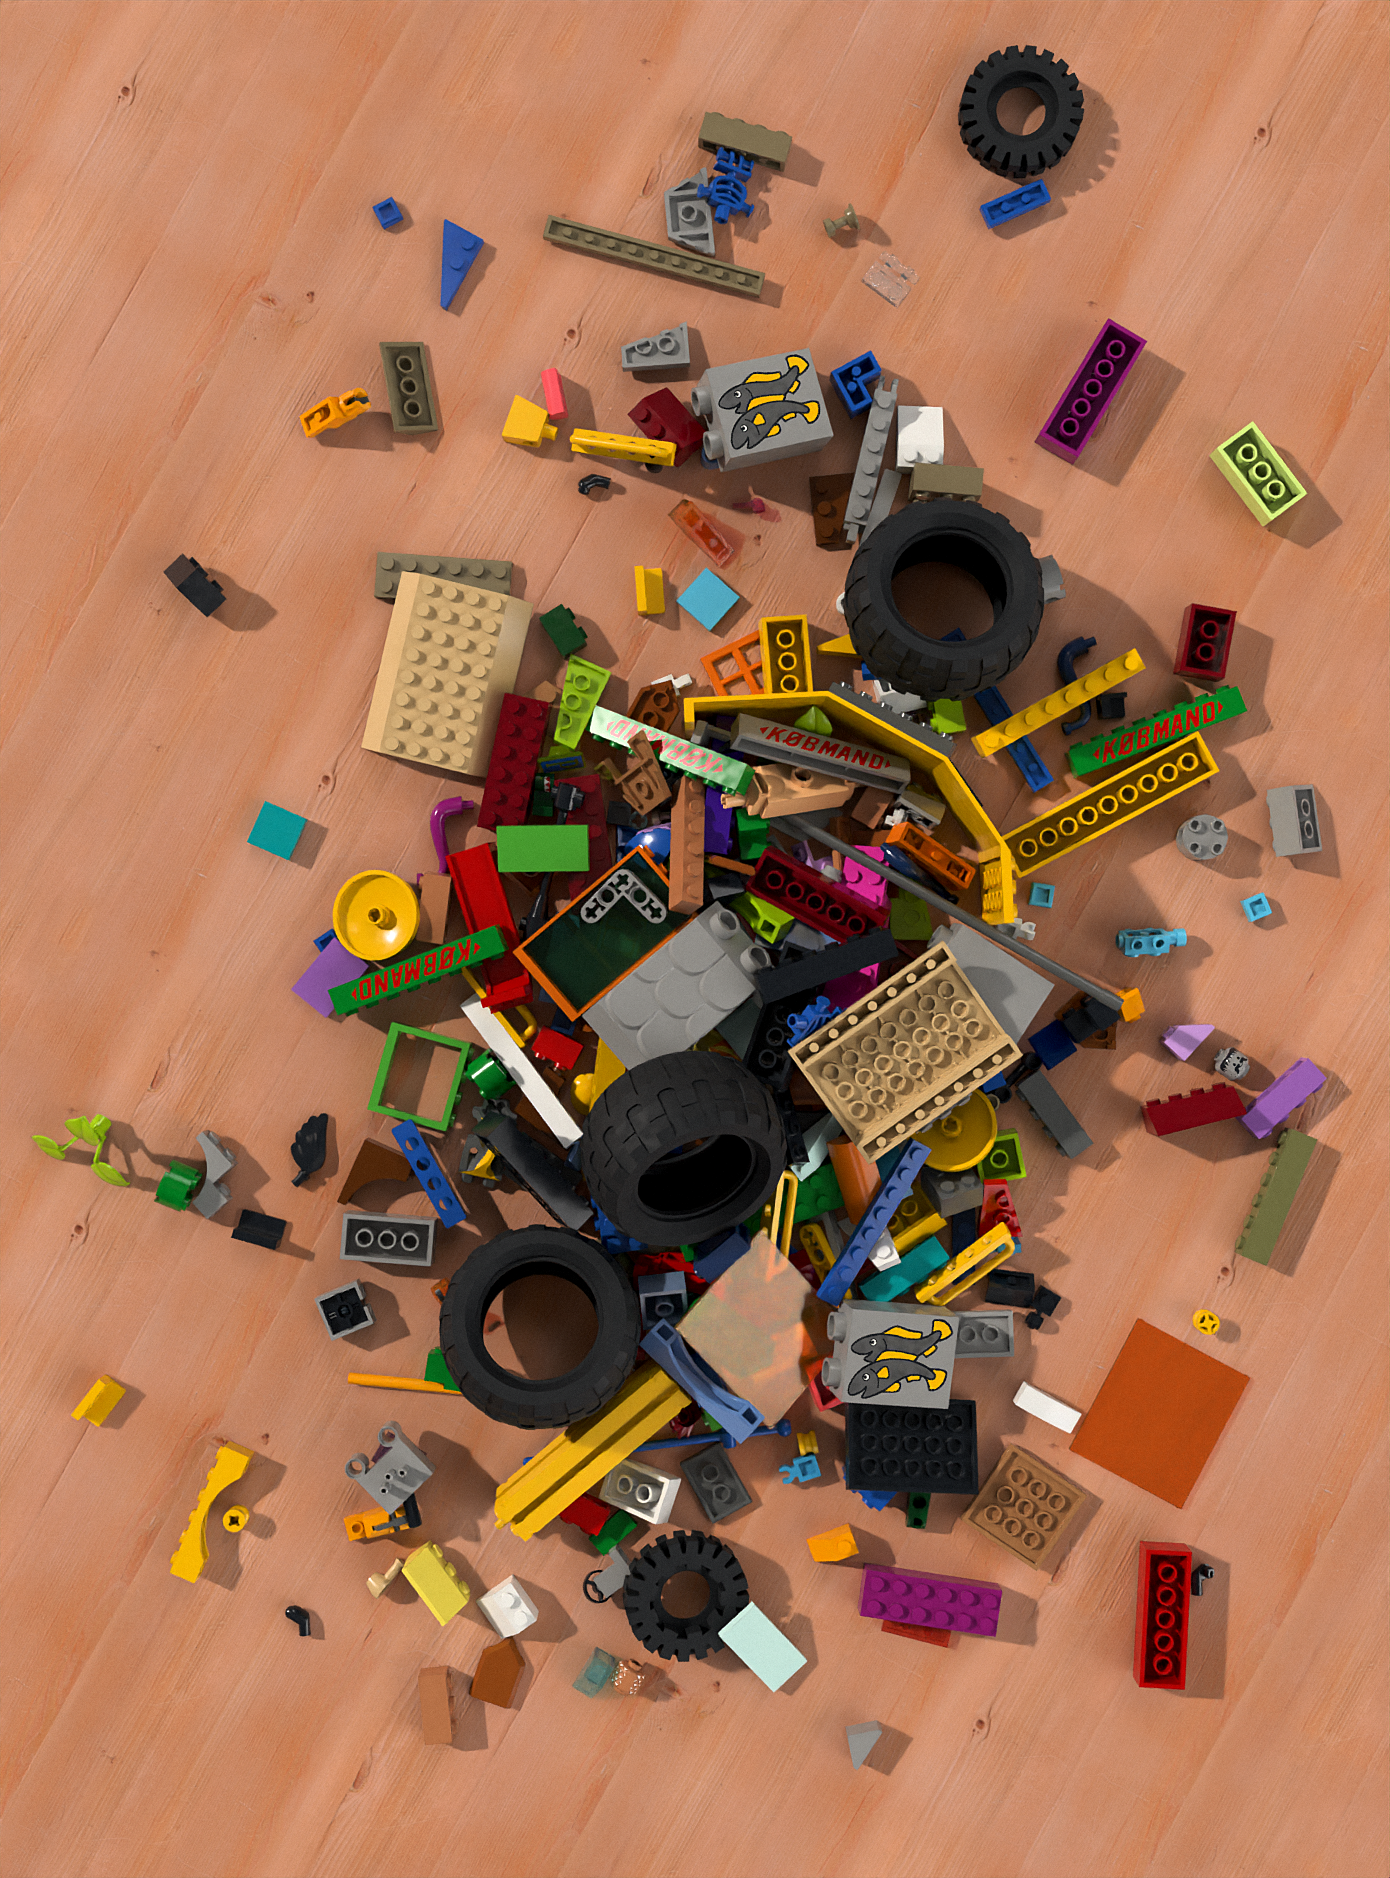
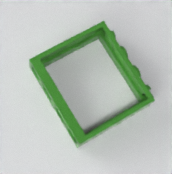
[367,1021,475,1131]

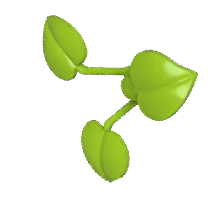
[756,705,832,766]
[31,1114,131,1186]

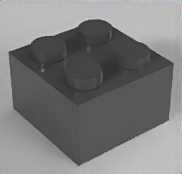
[921,1166,984,1219]

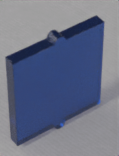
[1027,1019,1077,1070]

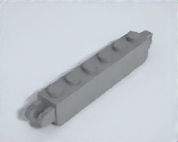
[843,375,899,544]

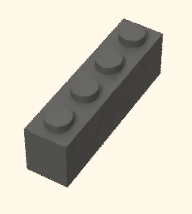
[1014,1070,1093,1159]

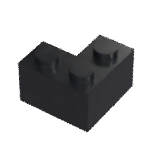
[163,553,226,617]
[1059,995,1121,1044]

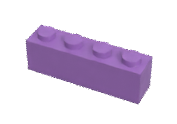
[1235,1057,1327,1139]

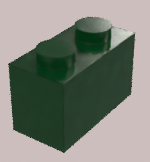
[539,604,588,660]

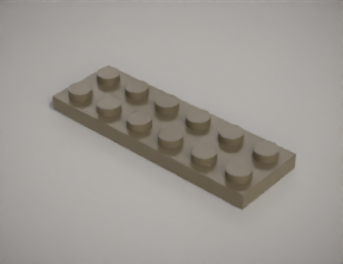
[374,552,513,600]

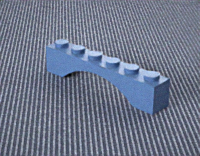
[639,1318,765,1444]

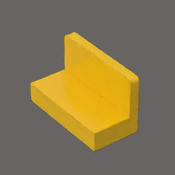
[634,566,665,615]
[71,1374,126,1426]

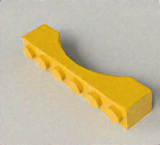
[169,1441,254,1583]

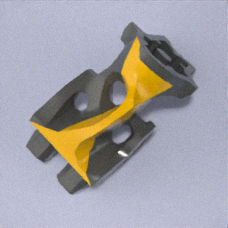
[459,1099,517,1188]

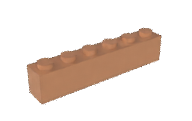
[669,776,705,915]

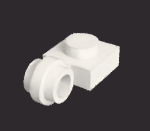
[881,808,908,830]

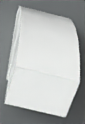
[1013,1381,1081,1433]

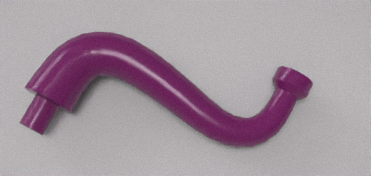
[417,796,474,887]

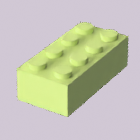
[1209,421,1308,527]

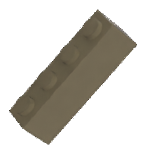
[698,112,792,172]

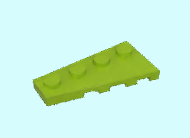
[553,653,612,752]
[889,872,933,940]

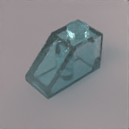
[572,1647,615,1699]

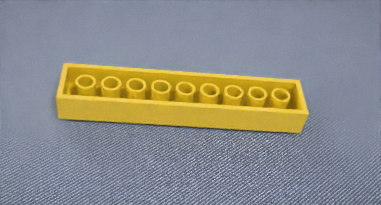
[1001,731,1219,880]

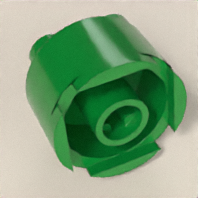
[465,1048,517,1101]
[154,1159,203,1212]

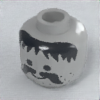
[1214,1047,1250,1081]

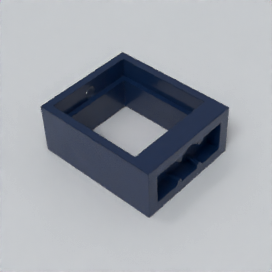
[693,1222,751,1284]

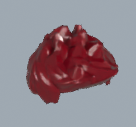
[669,1396,702,1439]

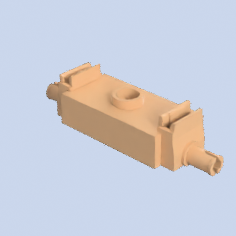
[721,763,868,819]

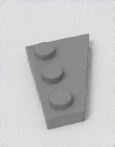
[621,321,690,372]

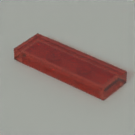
[881,1619,952,1648]

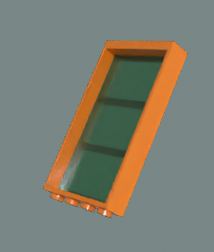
[513,844,699,1022]

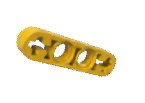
[799,1222,852,1308]

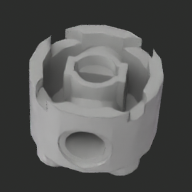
[1038,555,1066,605]
[1175,814,1228,861]

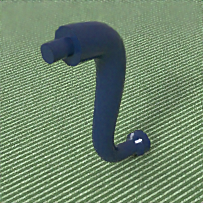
[1057,636,1097,736]
[880,842,959,905]

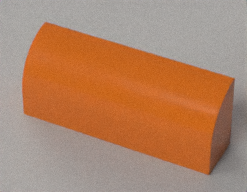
[826,1134,882,1225]

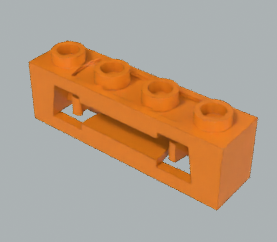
[885,822,976,891]

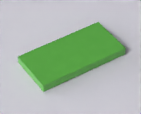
[496,825,590,872]

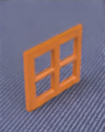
[700,630,764,696]

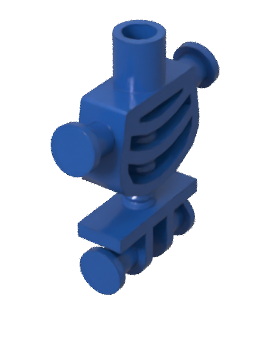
[697,147,754,224]
[787,996,847,1047]

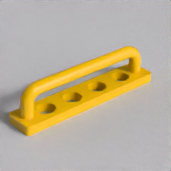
[570,428,676,467]
[461,966,537,1049]
[754,1170,798,1282]
[914,1222,1015,1306]

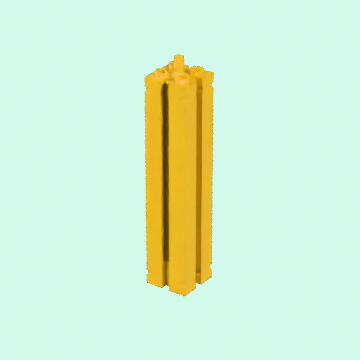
[494,1358,692,1542]

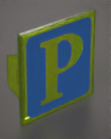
[537,745,587,773]

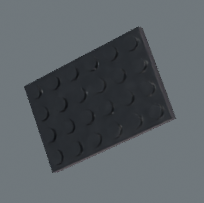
[845,1399,979,1495]

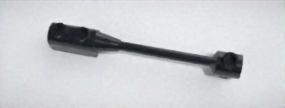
[519,782,586,963]

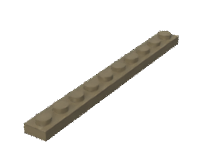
[543,215,765,298]

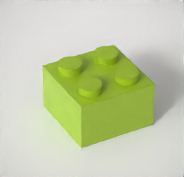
[976,1128,1027,1185]

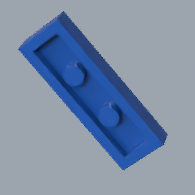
[979,179,1051,230]

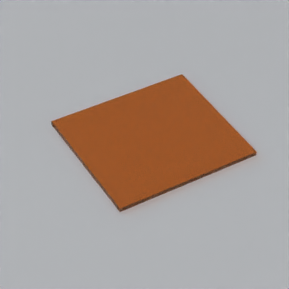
[674,1229,835,1430]
[1069,1318,1250,1509]

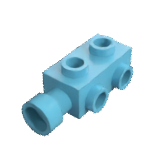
[1115,927,1187,957]

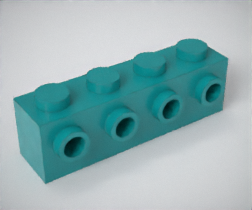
[858,1234,950,1302]

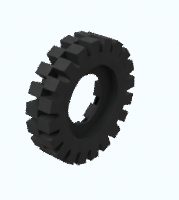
[958,45,1084,178]
[623,1530,749,1662]

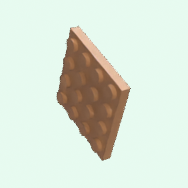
[960,1442,1087,1571]

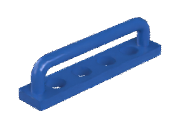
[392,1119,466,1228]

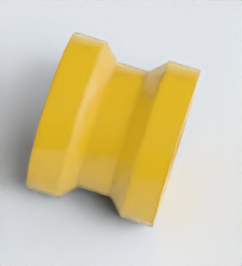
[1192,1309,1220,1335]
[797,1430,819,1456]
[223,1504,250,1532]

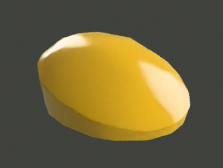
[570,1073,594,1115]

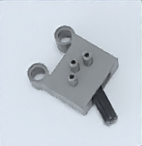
[345,1421,436,1528]

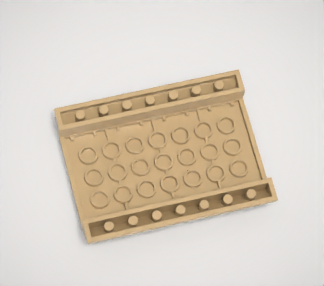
[361,571,534,778]
[788,940,1023,1165]

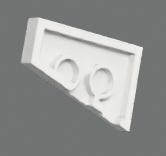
[837,1217,901,1272]

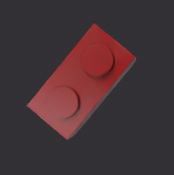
[531,1025,585,1071]
[558,1492,611,1536]

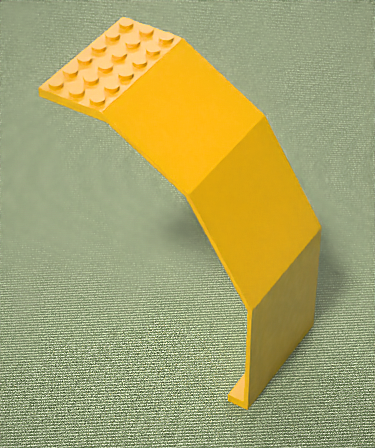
[684,691,1018,926]

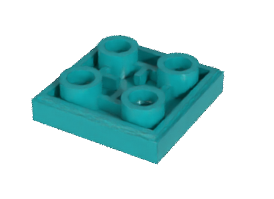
[247,801,308,861]

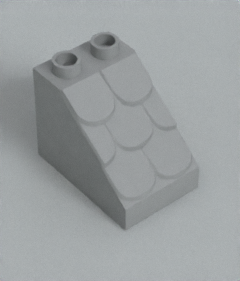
[582,901,774,1070]

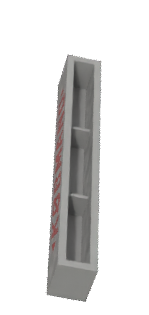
[730,713,910,794]

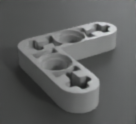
[581,869,668,923]

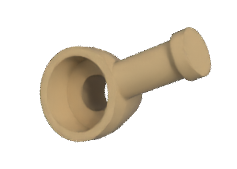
[366,1558,405,1599]

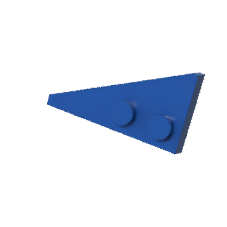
[440,219,484,311]

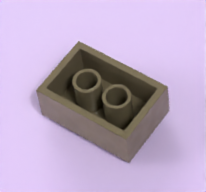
[908,462,984,504]

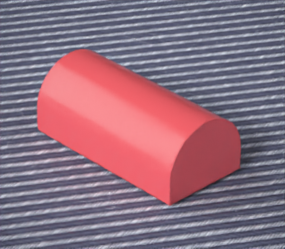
[541,368,569,420]

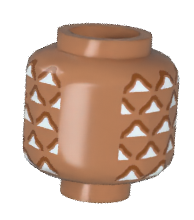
[611,1659,645,1696]

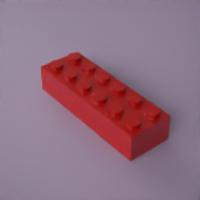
[1133,1541,1192,1690]

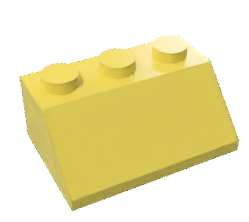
[401,1540,470,1626]

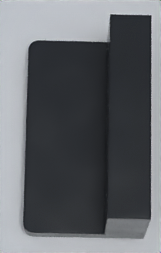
[231,1209,287,1250]
[985,1269,1035,1308]

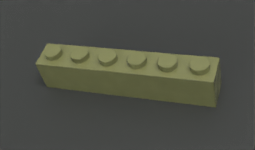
[1235,1127,1318,1266]

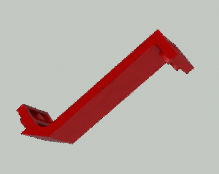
[445,842,534,1014]

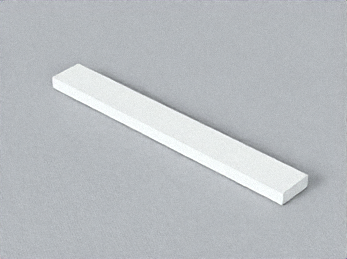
[460,993,583,1149]

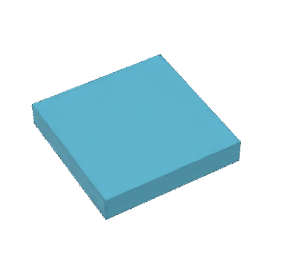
[676,568,740,632]

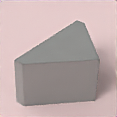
[845,1720,882,1770]

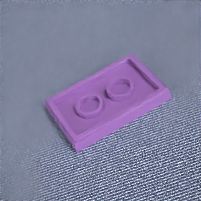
[291,937,370,1018]

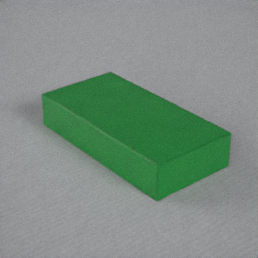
[589,1508,638,1556]

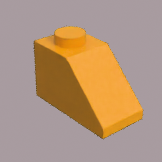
[1115,987,1145,1024]
[806,1523,859,1562]

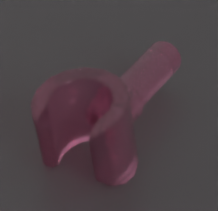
[733,498,765,514]

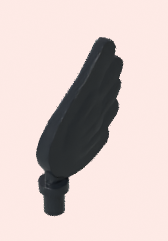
[291,1113,329,1187]

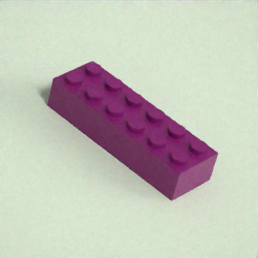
[1034,318,1147,465]
[857,1562,1002,1637]

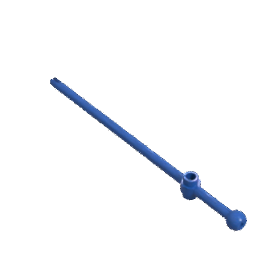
[523,1418,792,1465]

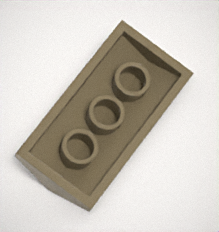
[379,342,438,435]

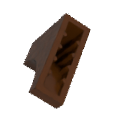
[514,1066,572,1152]
[337,1138,419,1205]

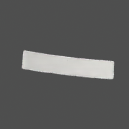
[858,469,902,548]

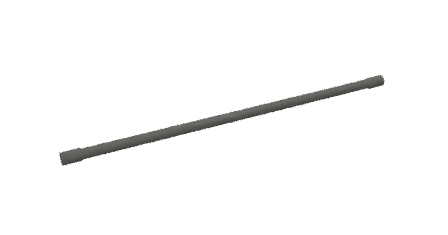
[777,814,1124,1012]

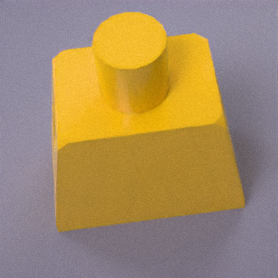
[502,395,559,447]

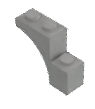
[192,1130,238,1219]

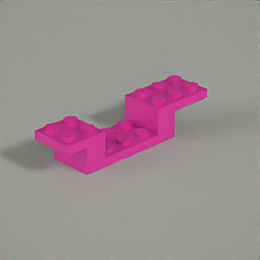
[822,845,892,1013]

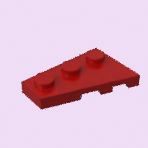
[977,1179,1023,1238]

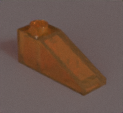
[668,499,735,567]

